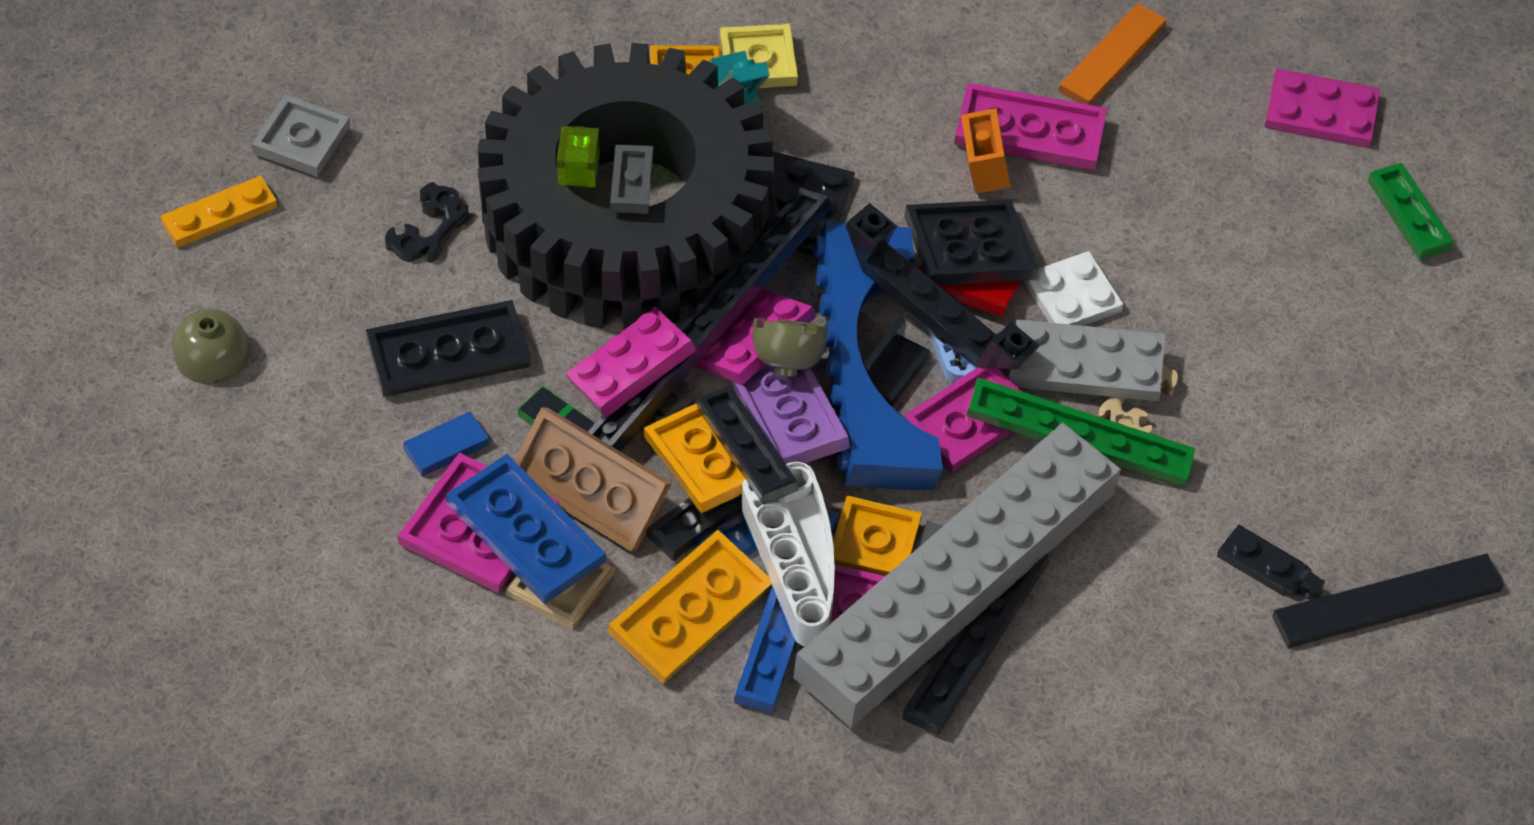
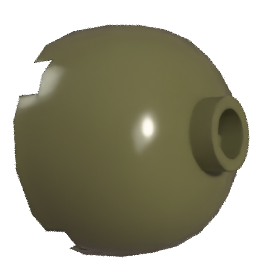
[173,309,249,384]
[753,318,829,377]

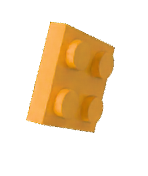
[833,496,922,576]

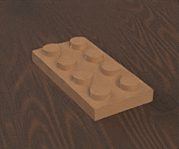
[514,407,672,552]

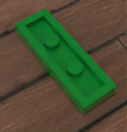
[1368,162,1454,260]

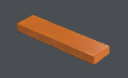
[1059,3,1167,105]

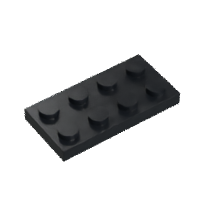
[366,300,531,397]

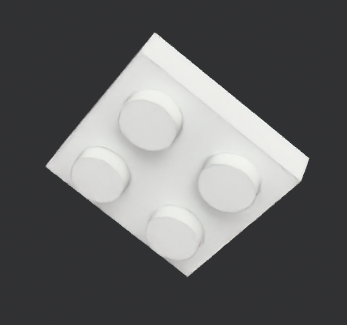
[1023,251,1124,326]

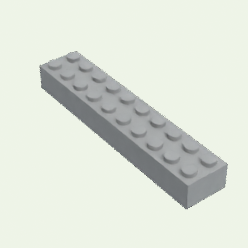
[793,423,1121,728]

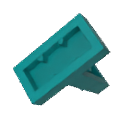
[709,51,770,119]

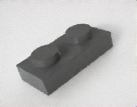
[610,145,653,214]

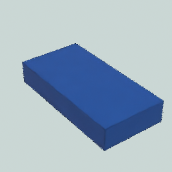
[403,411,489,477]

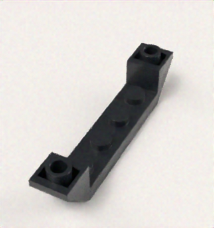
[846,203,1040,370]

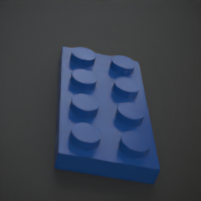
[446,454,606,605]

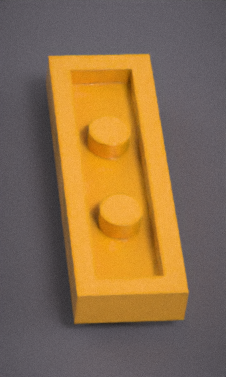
[160,175,277,248]

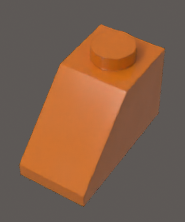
[961,108,1011,194]

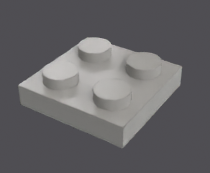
[251,94,350,177]

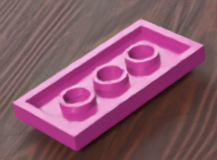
[954,83,1107,171]

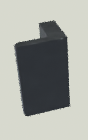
[863,317,930,407]

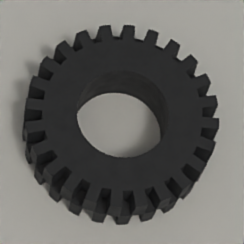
[477,43,774,329]

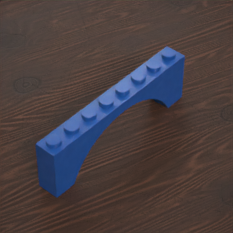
[813,221,943,490]

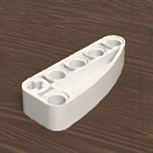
[742,462,835,646]

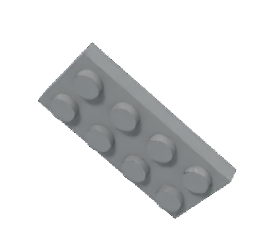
[1009,319,1166,401]

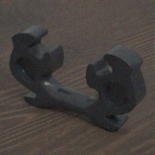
[385,182,469,263]

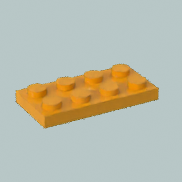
[607,530,773,685]

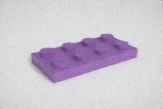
[731,364,850,464]

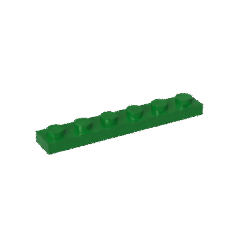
[966,377,1196,487]

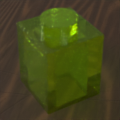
[557,126,600,187]

